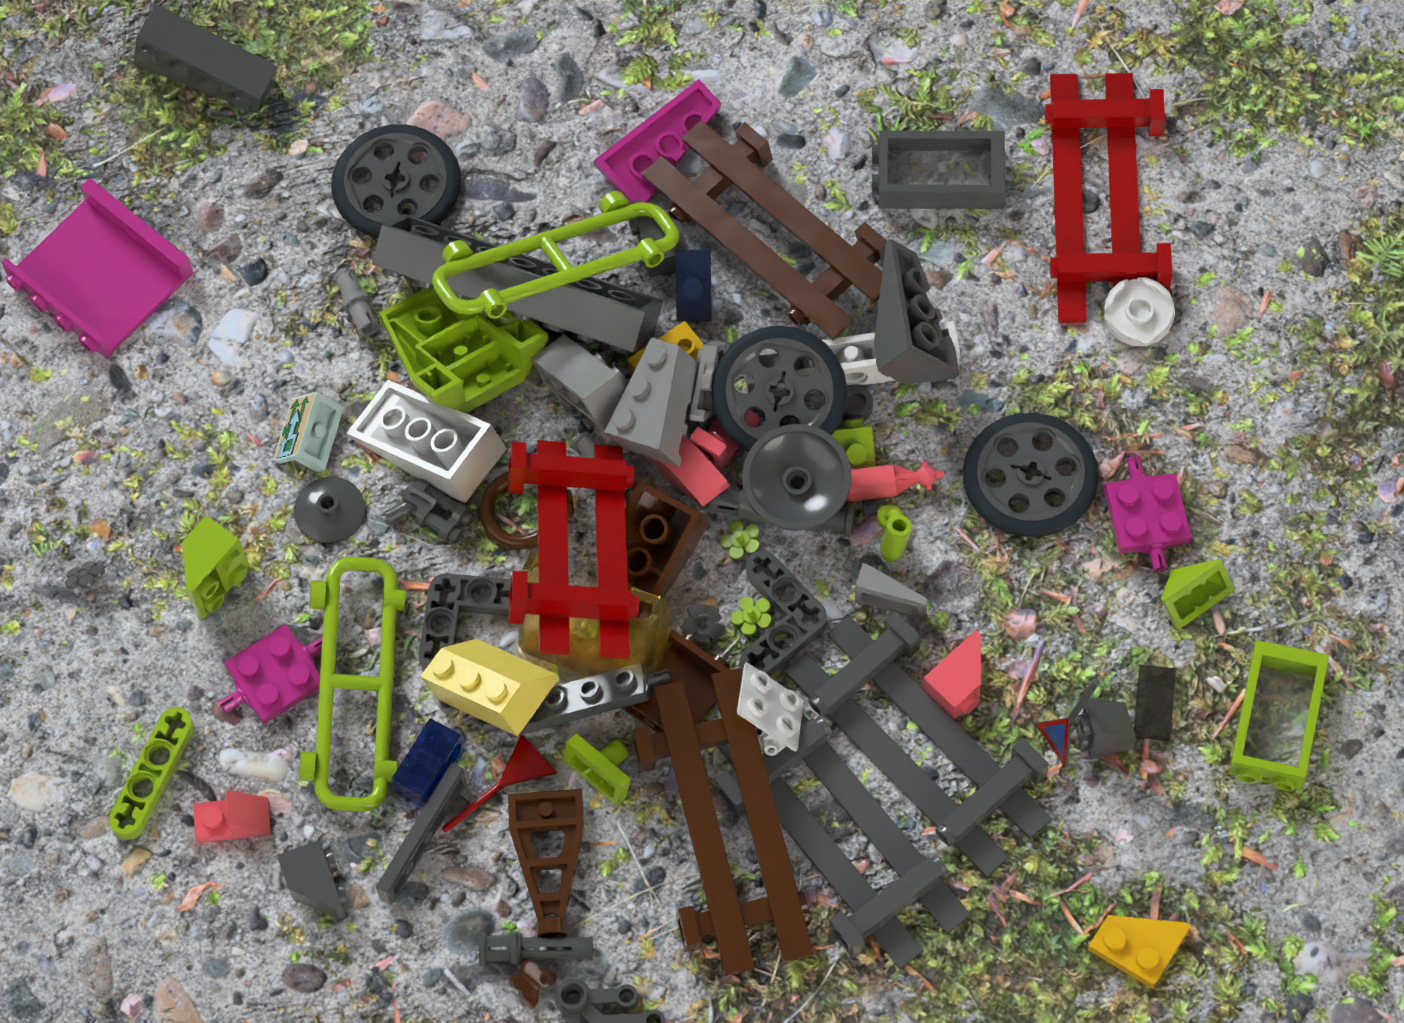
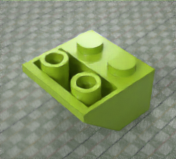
[182,515,249,620]

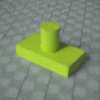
[563,733,631,806]

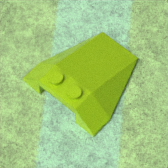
[379,288,548,413]

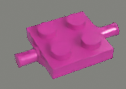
[1104,456,1192,573]
[218,624,323,724]

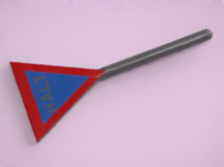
[1035,679,1099,768]

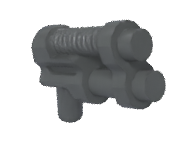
[383,479,475,543]

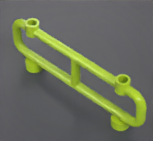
[432,191,679,319]
[299,556,406,812]

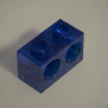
[391,718,466,808]

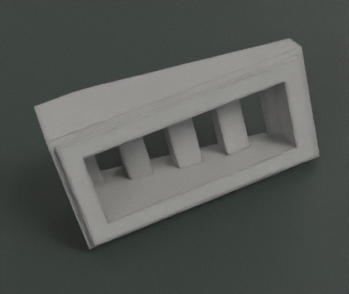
[855,563,928,620]

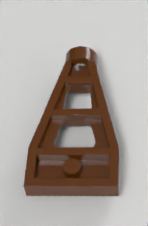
[508,789,585,937]

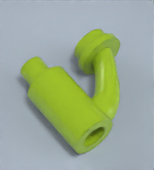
[877,504,912,563]

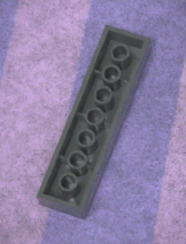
[372,214,663,354]

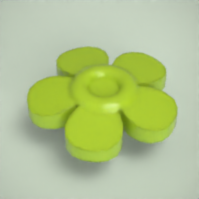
[720,521,760,560]
[731,596,772,636]

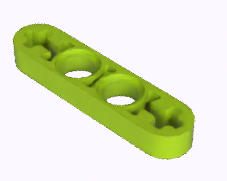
[109,707,194,840]

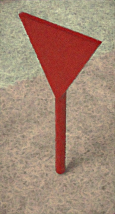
[442,735,557,832]

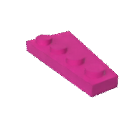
[594,79,721,205]

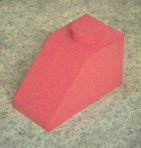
[923,630,981,720]

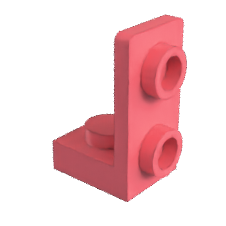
[690,410,760,473]

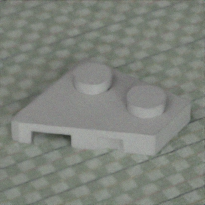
[690,341,726,422]

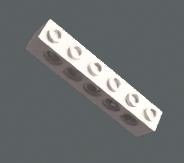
[744,321,960,398]

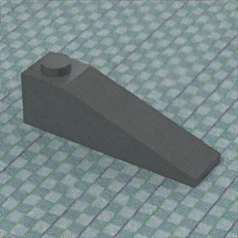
[874,239,959,384]

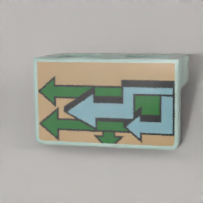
[273,392,344,472]

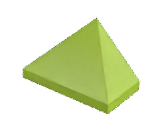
[1161,559,1236,630]

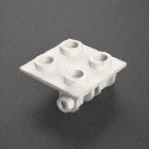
[737,662,804,756]

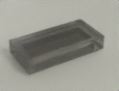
[1133,664,1176,742]

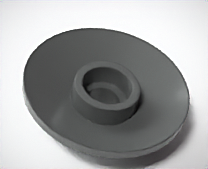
[294,477,366,544]

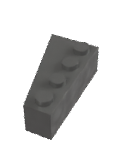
[133,4,278,113]

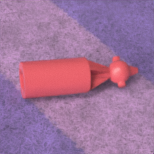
[845,461,945,503]

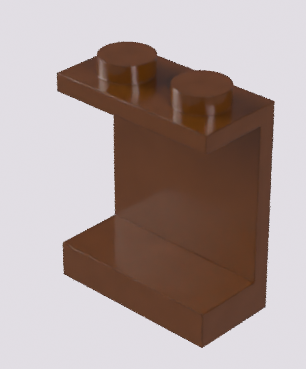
[621,630,730,733]

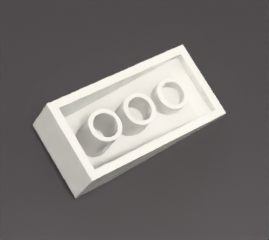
[346,380,507,503]

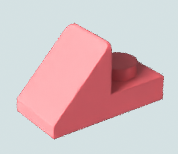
[193,790,271,843]

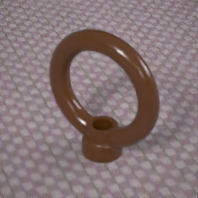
[480,471,574,550]

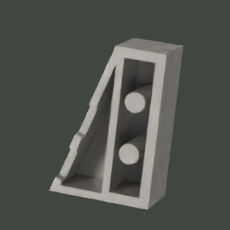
[531,334,627,446]
[604,337,699,468]

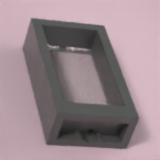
[872,131,1005,209]

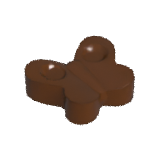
[509,960,557,1008]

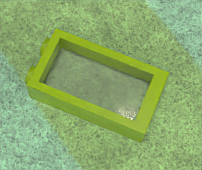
[1228,640,1329,791]

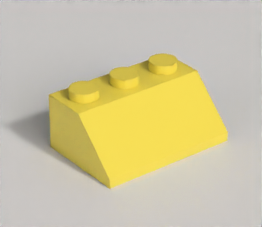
[420,639,559,736]

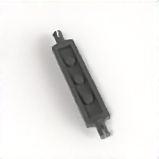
[481,662,673,738]

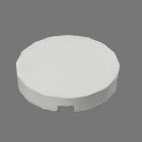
[1104,277,1175,346]

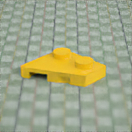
[1088,915,1191,989]

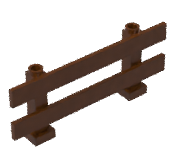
[641,120,887,341]
[631,668,814,976]

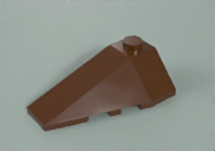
[625,480,711,643]

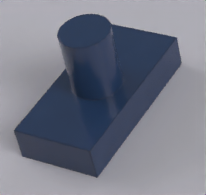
[675,249,712,321]

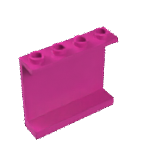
[1,178,194,359]

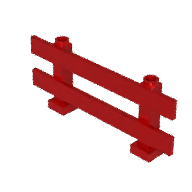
[1045,73,1172,323]
[508,440,639,659]

